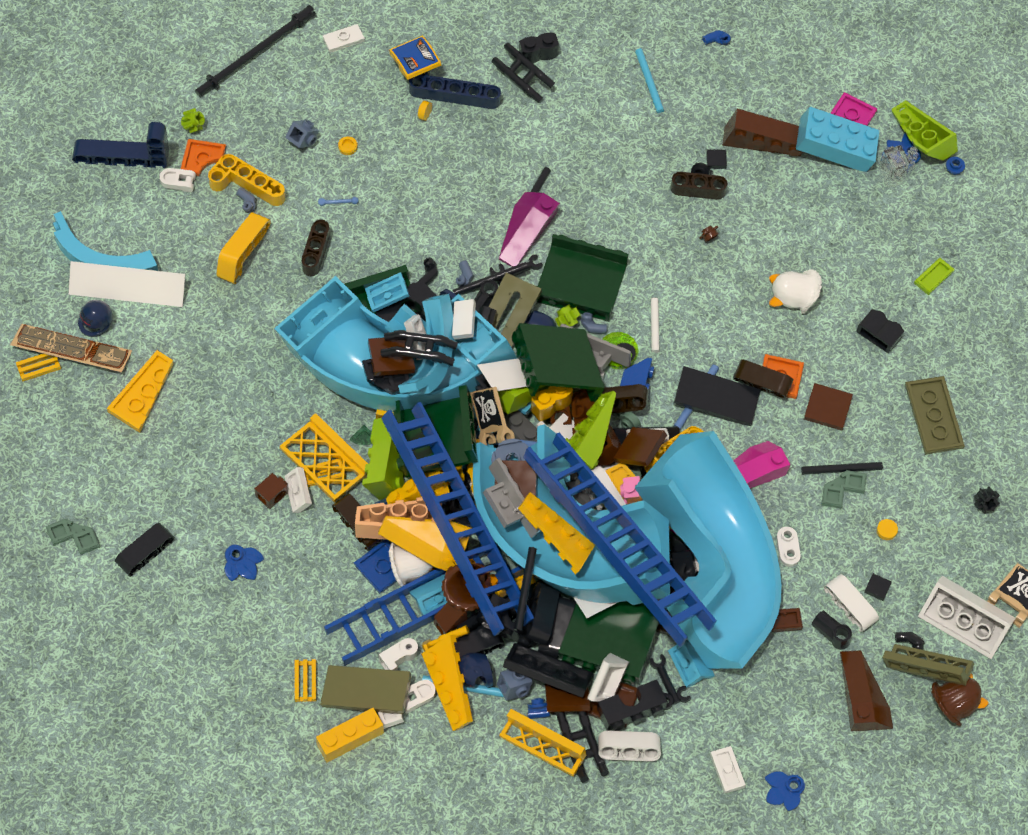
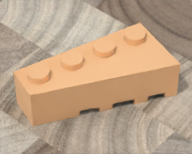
[355,497,442,540]

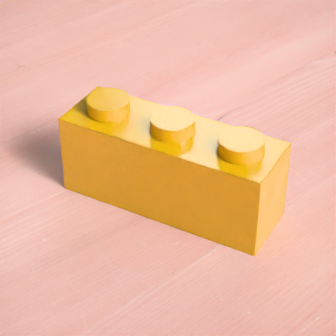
[316,708,384,763]

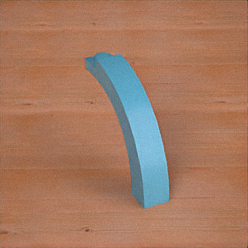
[52,211,158,271]
[398,294,454,396]

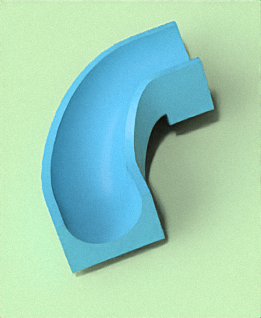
[274,276,517,412]
[473,424,670,605]
[634,431,782,669]

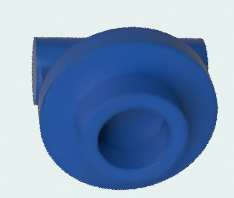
[527,698,550,719]

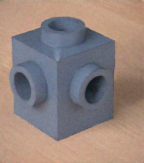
[285,119,319,148]
[497,669,533,701]

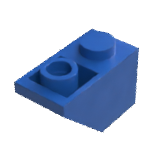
[620,358,654,390]

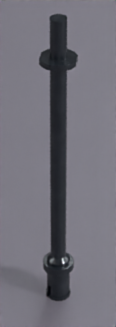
[195,5,316,96]

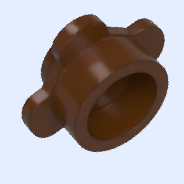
[699,225,719,242]

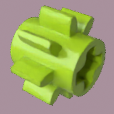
[181,108,205,133]
[554,305,580,327]

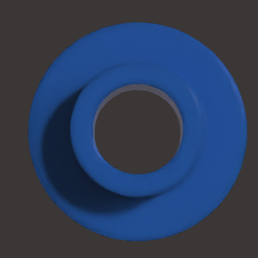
[946,157,965,174]

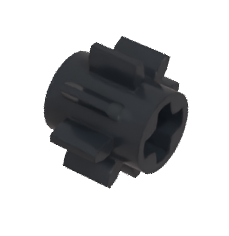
[974,486,1000,513]

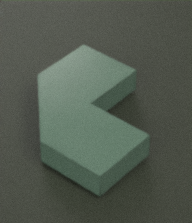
[821,470,867,509]
[46,519,100,555]

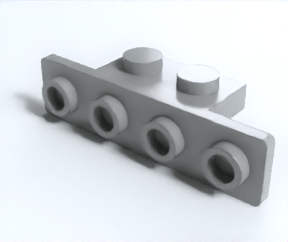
[559,324,631,373]
[483,458,541,538]

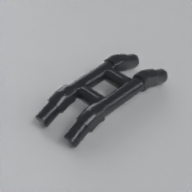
[492,42,555,103]
[380,330,458,366]
[556,711,609,783]

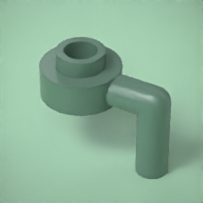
[612,412,641,428]

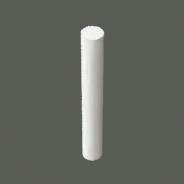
[650,298,659,353]

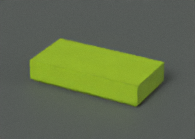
[914,258,955,295]

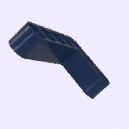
[409,71,501,109]
[72,122,169,168]

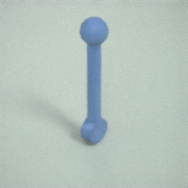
[318,197,359,206]

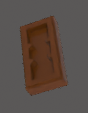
[770,608,803,633]

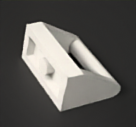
[587,653,629,701]

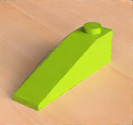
[891,100,958,161]
[565,391,616,469]

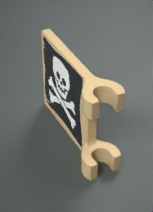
[470,387,515,445]
[987,563,1028,628]

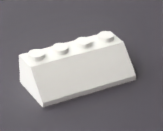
[918,576,1016,659]

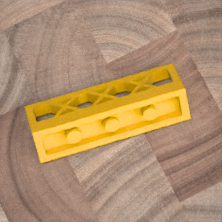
[499,709,587,777]

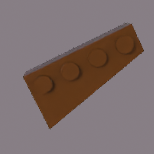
[722,108,803,156]

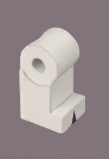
[379,638,418,671]

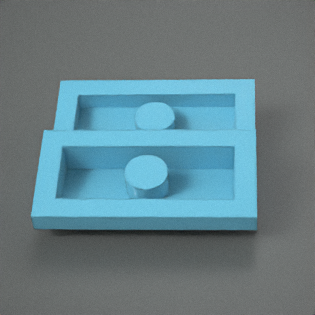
[365,272,410,313]

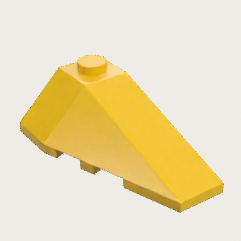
[378,516,471,571]

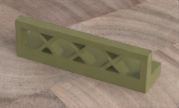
[882,644,974,686]

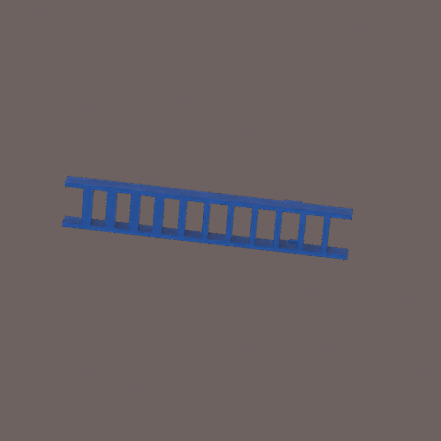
[381,402,534,636]
[523,432,717,647]
[324,541,525,666]

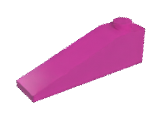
[733,441,791,488]

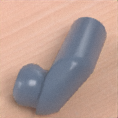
[236,187,256,213]
[456,260,473,287]
[580,312,607,334]

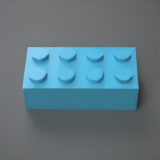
[796,107,880,172]

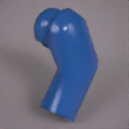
[702,30,731,45]

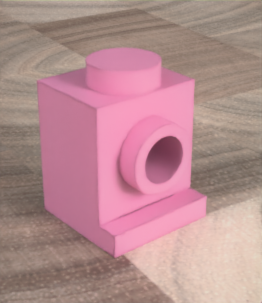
[620,476,643,504]

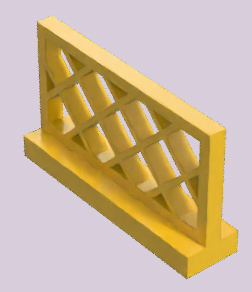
[279,413,368,502]

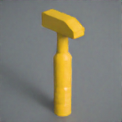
[421,625,469,651]

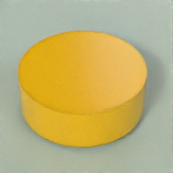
[418,101,432,121]
[338,136,357,155]
[876,519,898,540]

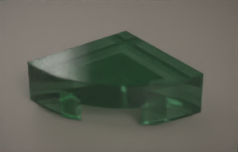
[350,425,372,445]

